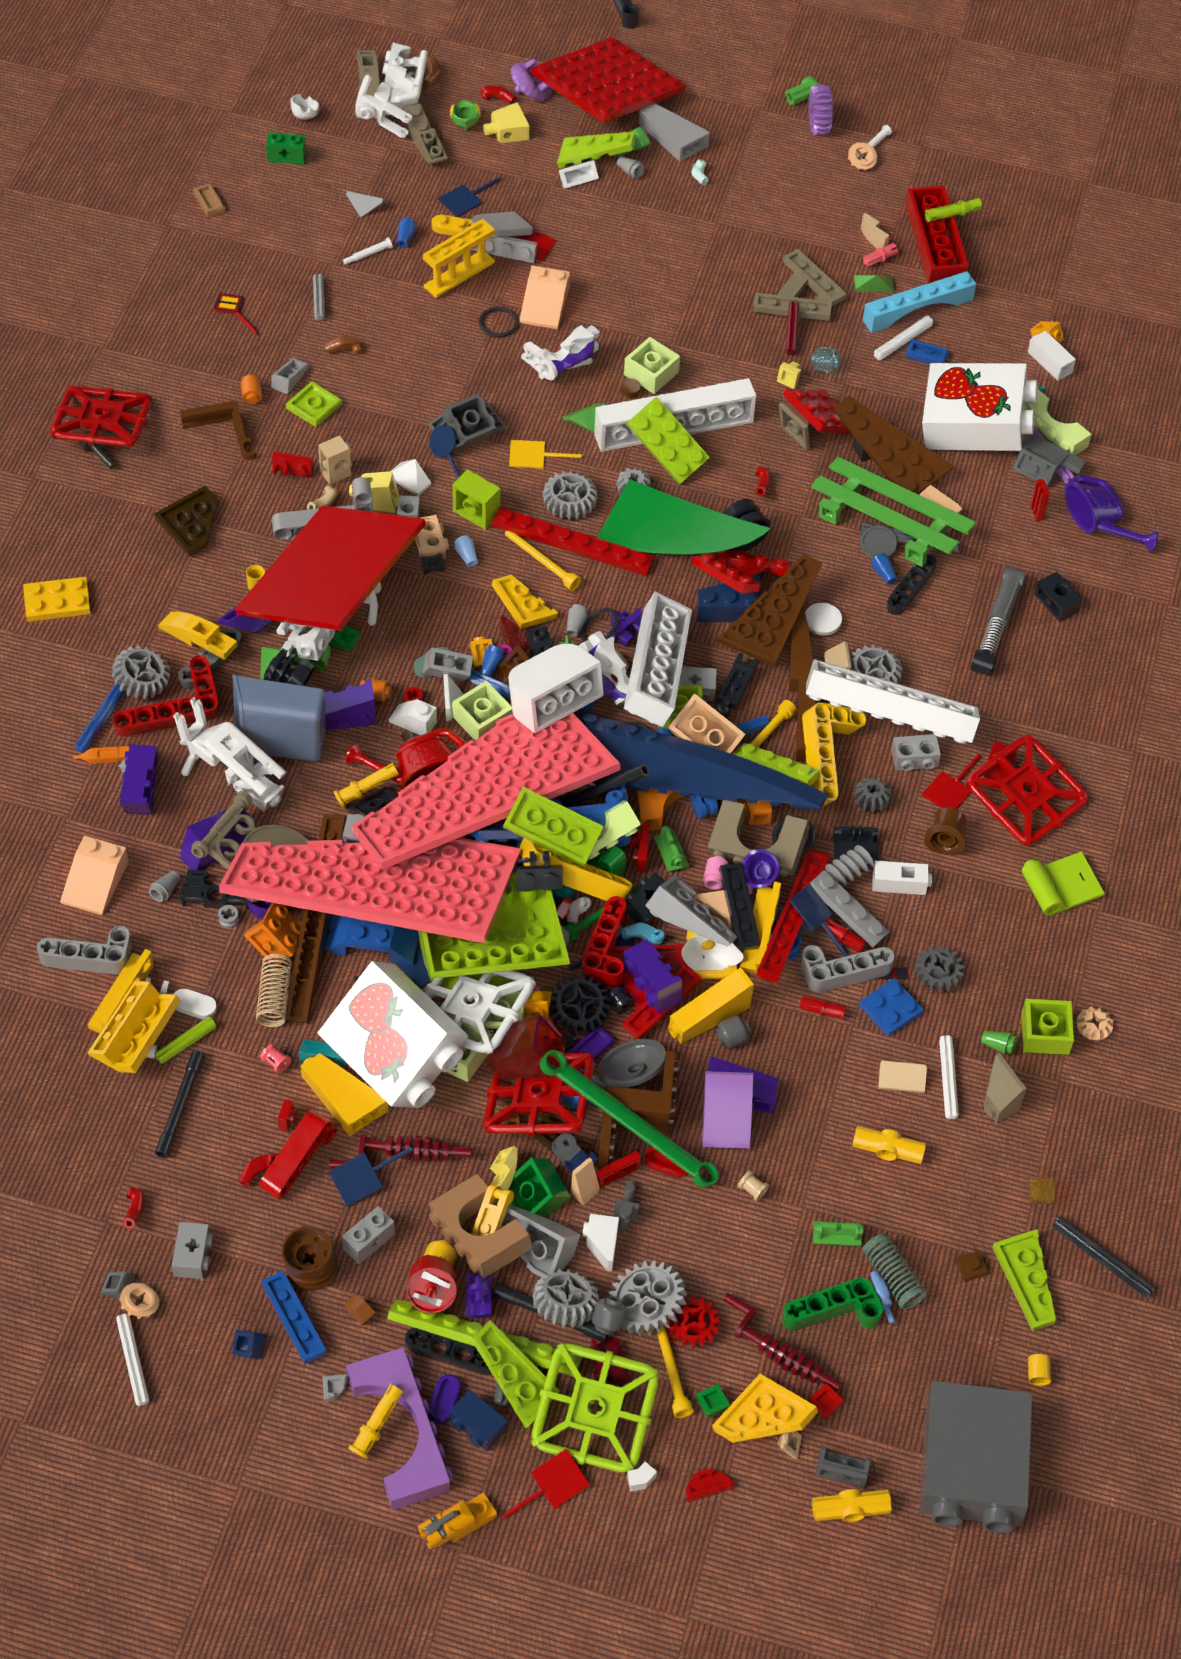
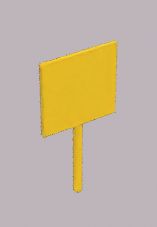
[509,440,582,469]

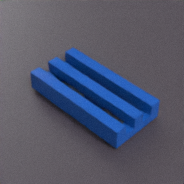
[905,339,949,364]

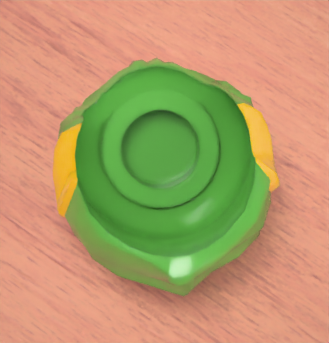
[450,99,481,130]

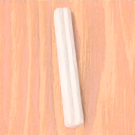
[874,316,933,360]
[939,1035,959,1120]
[116,1313,149,1406]

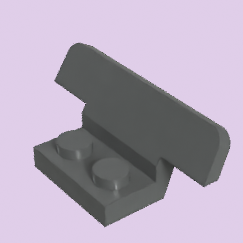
[1012,434,1085,487]

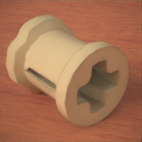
[738,1170,769,1202]

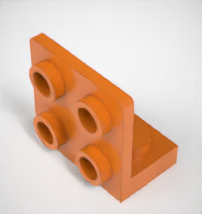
[244,903,301,968]

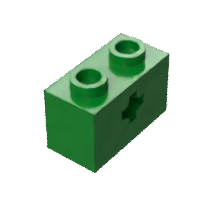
[266,132,307,165]

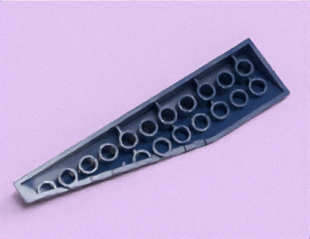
[580,713,828,810]

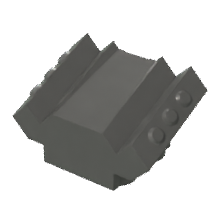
[428,394,507,453]

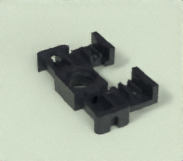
[180,870,249,910]

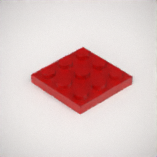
[782,388,852,434]

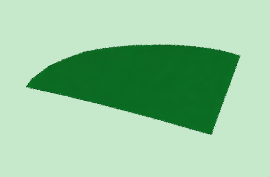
[597,479,770,554]

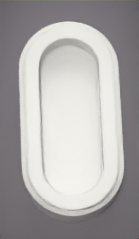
[173,989,217,1020]

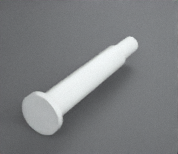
[858,125,892,160]
[343,237,393,265]

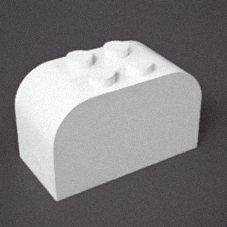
[508,644,604,733]

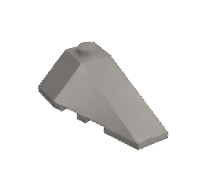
[645,875,737,947]
[493,1199,580,1277]

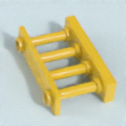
[423,219,495,298]

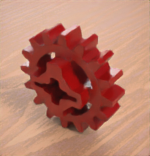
[668,1295,720,1349]

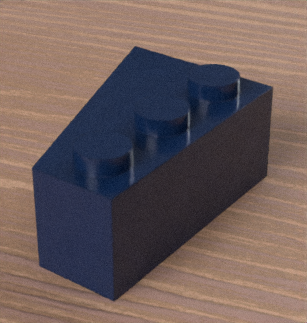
[696,575,761,623]

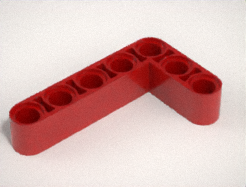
[113,655,219,737]

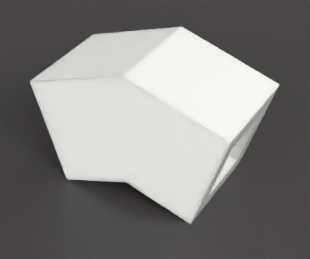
[627,1462,657,1491]

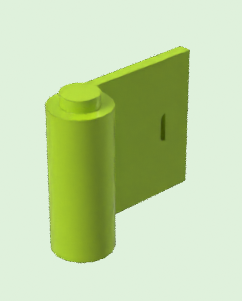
[1021,851,1105,916]

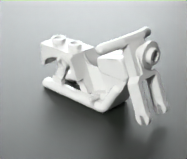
[355,43,428,138]
[277,583,381,660]
[173,697,286,812]

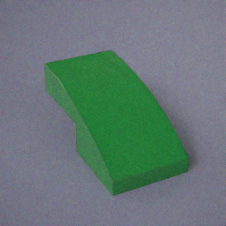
[328,626,360,651]

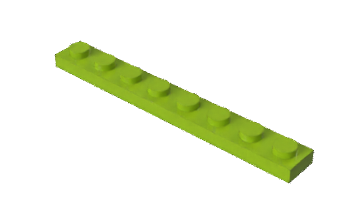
[387,1299,582,1377]

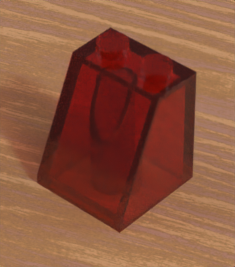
[486,1013,565,1079]

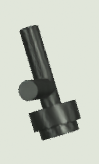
[79,430,116,469]

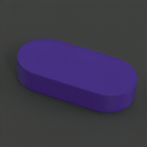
[429,1374,461,1424]

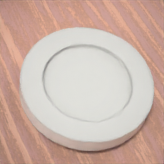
[805,603,842,636]

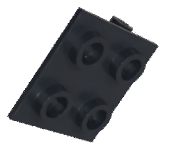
[833,824,879,866]

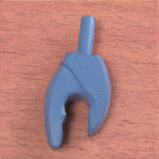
[870,1271,895,1324]

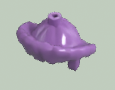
[511,59,553,101]

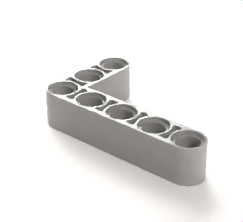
[272,477,373,540]

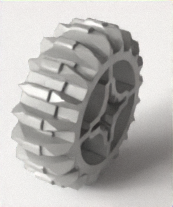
[543,471,598,521]
[850,644,903,684]
[112,645,170,700]
[532,1269,599,1328]

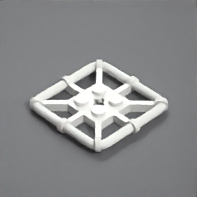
[424,970,536,1054]

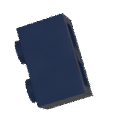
[450,1389,507,1452]

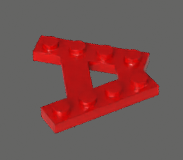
[692,550,793,594]
[594,944,702,1039]

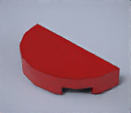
[685,1469,735,1503]

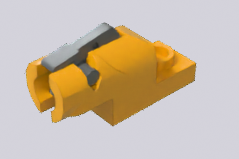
[418,1492,497,1549]

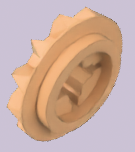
[848,142,877,171]
[1076,1006,1113,1040]
[119,1283,159,1320]

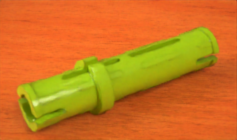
[925,198,982,222]

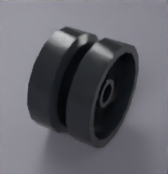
[722,499,771,551]

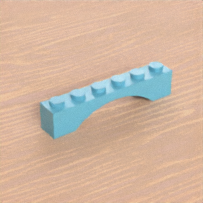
[863,271,976,333]

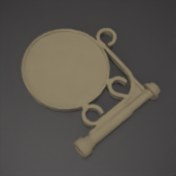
[191,791,309,902]

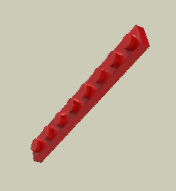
[492,507,654,576]
[756,849,829,984]

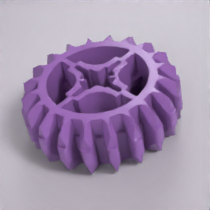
[808,84,833,135]

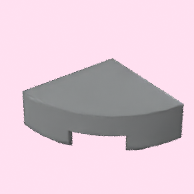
[322,1374,348,1403]

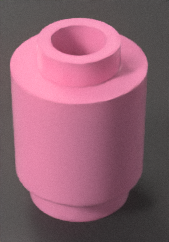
[703,856,729,890]

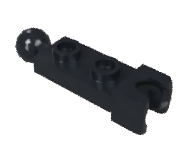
[714,653,758,718]

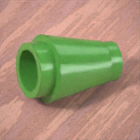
[981,1030,1017,1055]

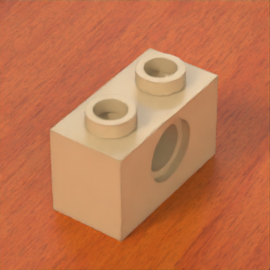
[318,435,352,485]

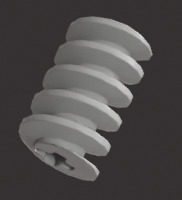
[825,845,874,886]

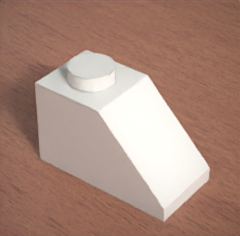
[389,699,437,735]
[583,1214,619,1271]

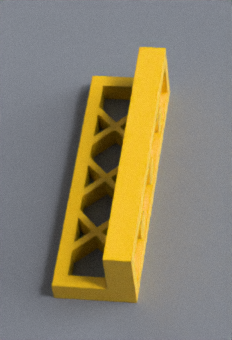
[740,882,781,974]
[88,949,154,1033]

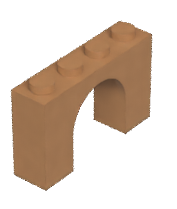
[429,1174,532,1279]

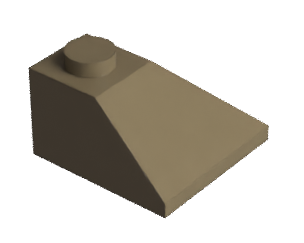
[779,402,812,451]
[983,1053,1027,1123]

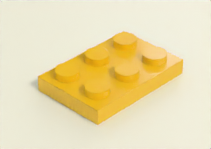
[23,577,91,622]

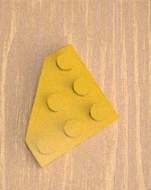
[712,1374,818,1443]

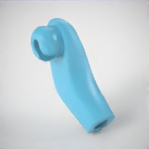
[621,922,665,945]

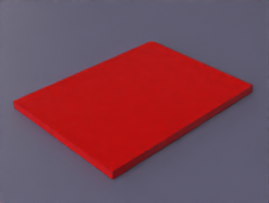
[235,505,426,631]

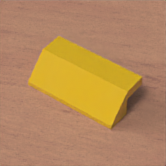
[88,981,181,1073]

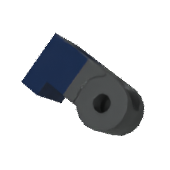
[552,1133,599,1173]

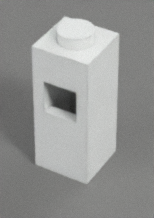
[1028,331,1076,381]
[872,861,932,895]

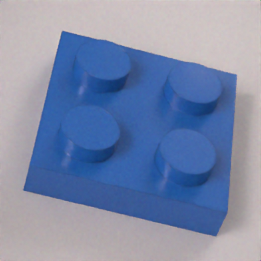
[859,978,924,1037]

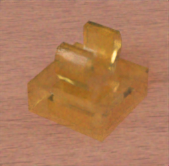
[1028,1178,1055,1204]

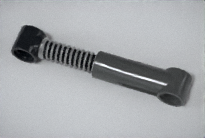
[970,566,1026,676]

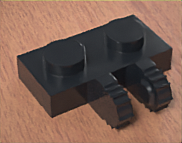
[516,851,562,891]

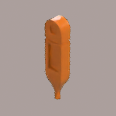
[73,746,129,764]

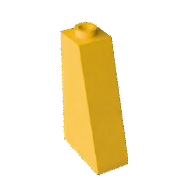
[668,968,754,1044]
[301,1053,388,1136]

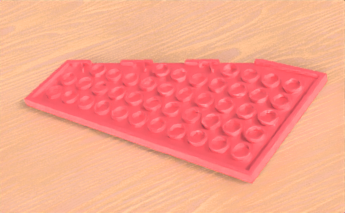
[352,713,620,870]
[219,837,521,943]

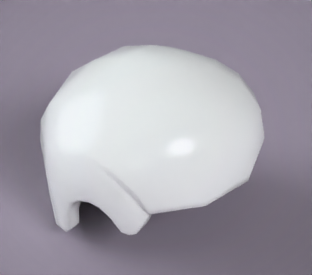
[290,94,320,120]

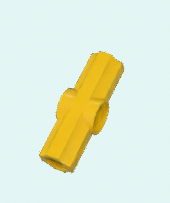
[852,1126,926,1164]
[812,1489,891,1522]

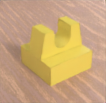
[777,361,801,389]

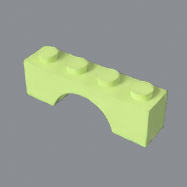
[1026,390,1091,455]
[588,801,641,860]

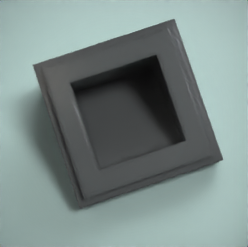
[100,1272,137,1299]

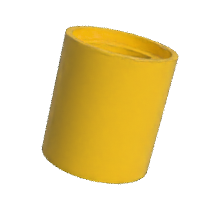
[246,565,265,590]
[1028,1354,1051,1386]

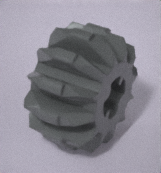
[854,776,891,814]

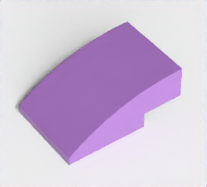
[702,1071,753,1149]

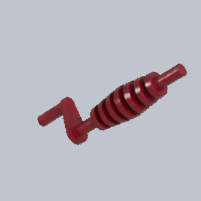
[329,1134,472,1169]
[723,1293,842,1391]

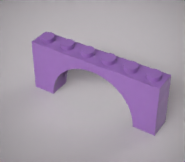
[346,1347,453,1510]

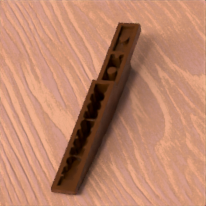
[789,606,815,762]
[286,814,347,1023]

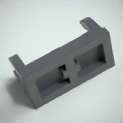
[815,1446,871,1488]

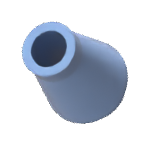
[454,535,478,567]

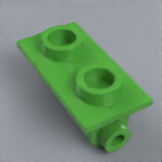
[654,826,689,872]
[813,1221,863,1246]

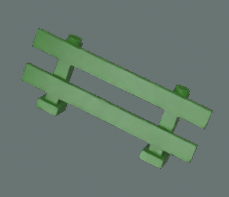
[811,457,976,567]

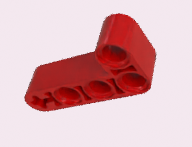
[582,896,627,987]
[259,1110,337,1200]

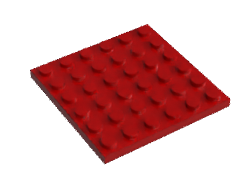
[531,37,686,123]

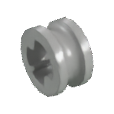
[218,905,239,928]

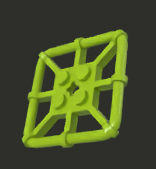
[531,1343,660,1473]

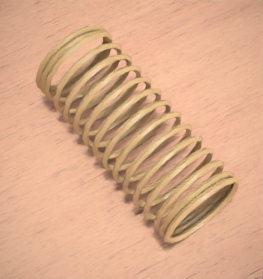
[256,954,292,1027]

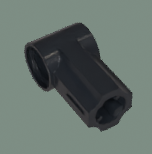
[614,0,638,29]

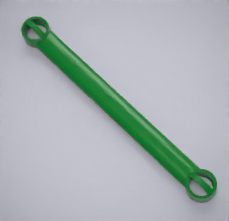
[540,1050,719,1188]

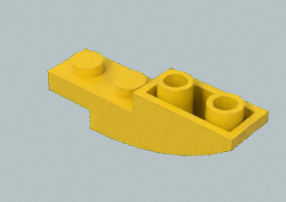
[158,612,237,660]

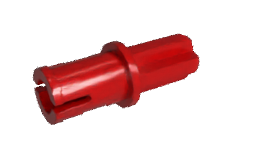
[822,918,866,953]
[799,996,846,1020]

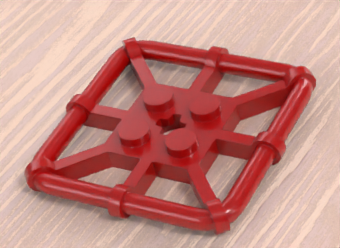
[50,385,152,448]
[966,734,1089,847]
[483,1051,595,1136]

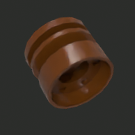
[281,1226,337,1290]

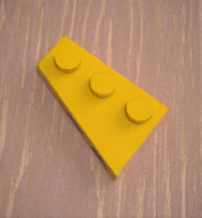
[492,575,558,629]

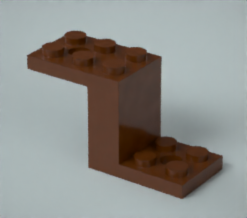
[598,1051,679,1169]

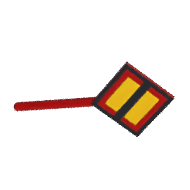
[214,293,258,335]

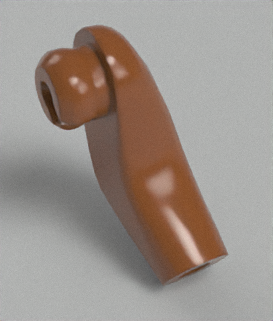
[424,56,441,87]
[324,336,363,355]

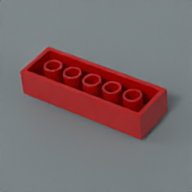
[905,185,969,284]

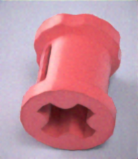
[260,1043,291,1074]

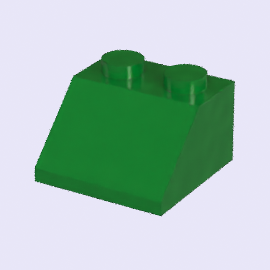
[508,1157,571,1217]

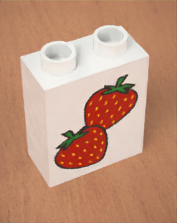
[922,363,1038,451]
[318,961,469,1108]

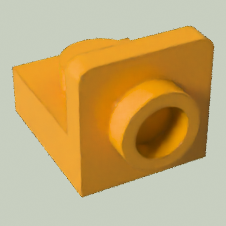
[1030,321,1064,343]
[469,636,492,668]
[525,990,552,1019]

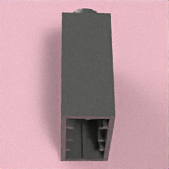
[919,1380,1032,1533]

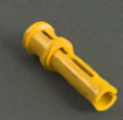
[333,762,399,808]
[348,1383,404,1460]

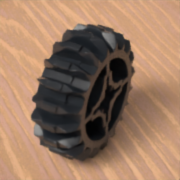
[550,974,611,1035]

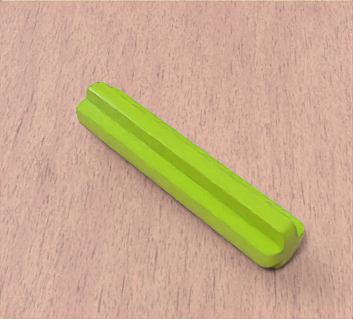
[155,1017,216,1064]

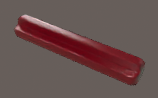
[785,301,799,355]

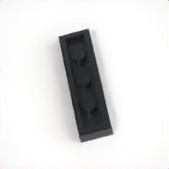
[719,863,760,951]

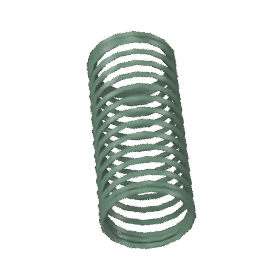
[862,1233,927,1309]

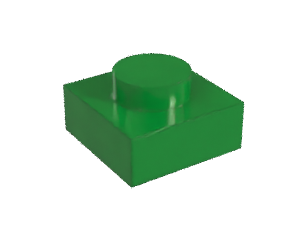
[696,1384,730,1419]

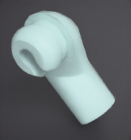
[691,159,709,185]

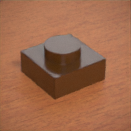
[955,1250,988,1282]

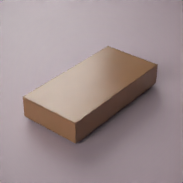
[193,183,225,218]

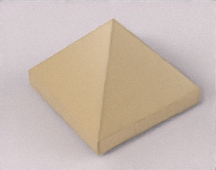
[778,1431,802,1459]

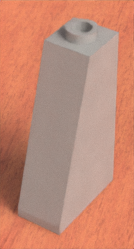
[639,103,710,162]

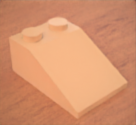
[520,266,570,329]
[668,694,745,753]
[60,836,129,916]

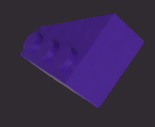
[325,678,376,730]
[120,744,159,815]
[180,809,255,870]
[622,939,682,1014]
[708,1056,779,1114]

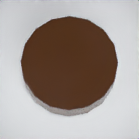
[621,378,641,398]

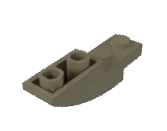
[356,50,379,97]
[403,103,447,165]

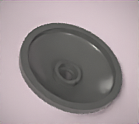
[599,1039,666,1088]

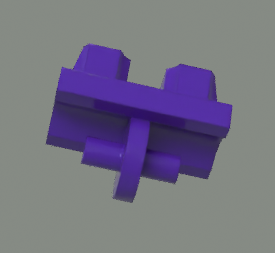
[609,608,643,647]
[466,1273,491,1319]

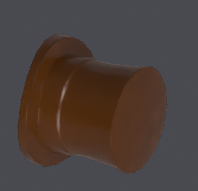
[924,808,967,855]

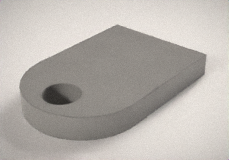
[471,211,533,237]

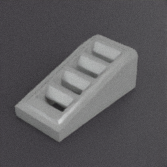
[271,358,309,394]

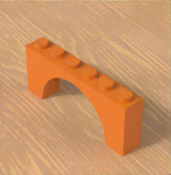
[636,789,772,831]

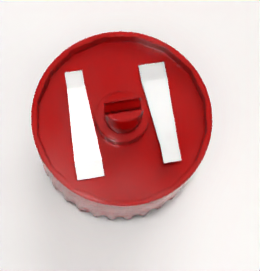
[407,1254,457,1313]

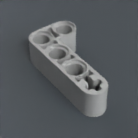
[37,926,132,974]
[800,945,894,993]

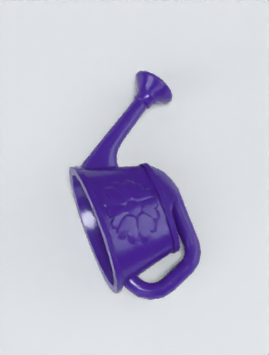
[1065,476,1159,553]

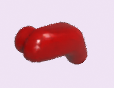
[480,85,516,104]
[755,466,770,496]
[238,1153,277,1187]
[123,1187,144,1229]

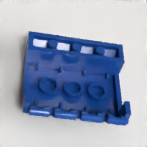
[325,914,419,965]

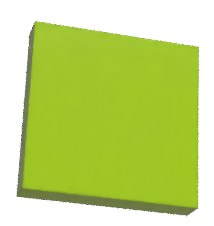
[286,381,342,427]

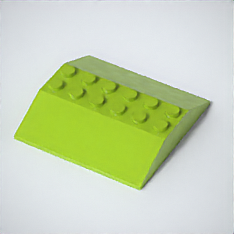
[418,873,570,979]

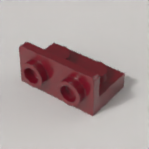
[588,1338,631,1388]

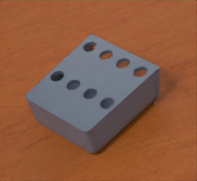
[232,675,326,761]

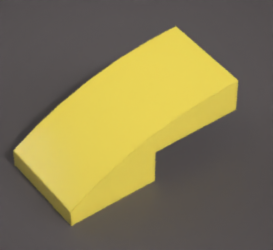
[490,1146,518,1190]

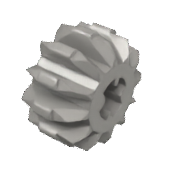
[616,467,651,495]

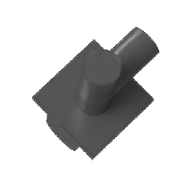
[614,1180,639,1231]

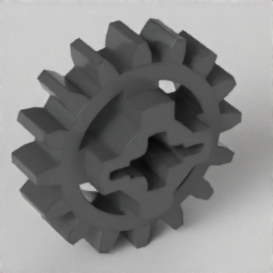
[914,945,964,993]

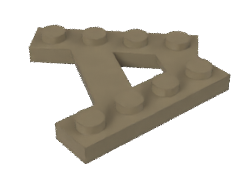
[753,249,847,321]

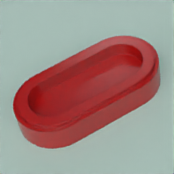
[645,1147,688,1178]

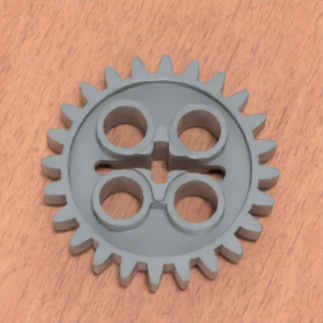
[609,1260,687,1336]

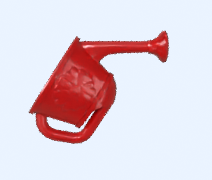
[345,728,466,790]

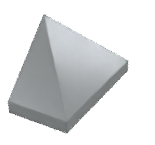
[346,191,387,217]

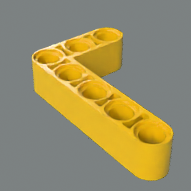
[802,703,866,808]
[520,838,633,901]

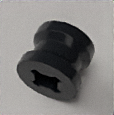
[608,986,635,1015]

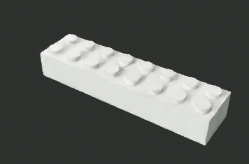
[594,378,756,452]
[624,592,692,727]
[806,659,980,743]

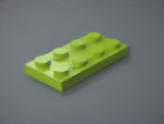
[626,396,710,484]
[503,787,604,867]

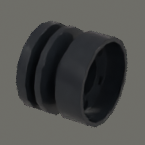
[264,648,315,686]

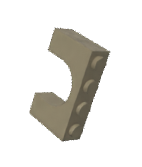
[708,800,810,877]

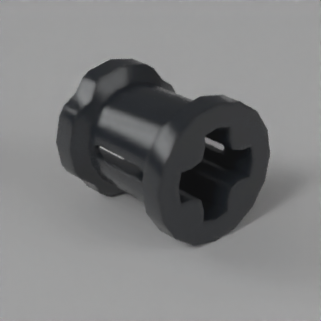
[420,553,445,575]

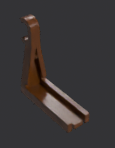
[180,400,256,460]

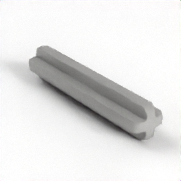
[313,274,325,321]

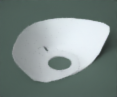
[682,935,743,970]

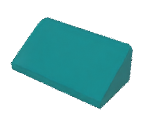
[299,1039,346,1067]

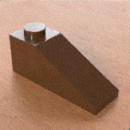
[498,645,532,682]

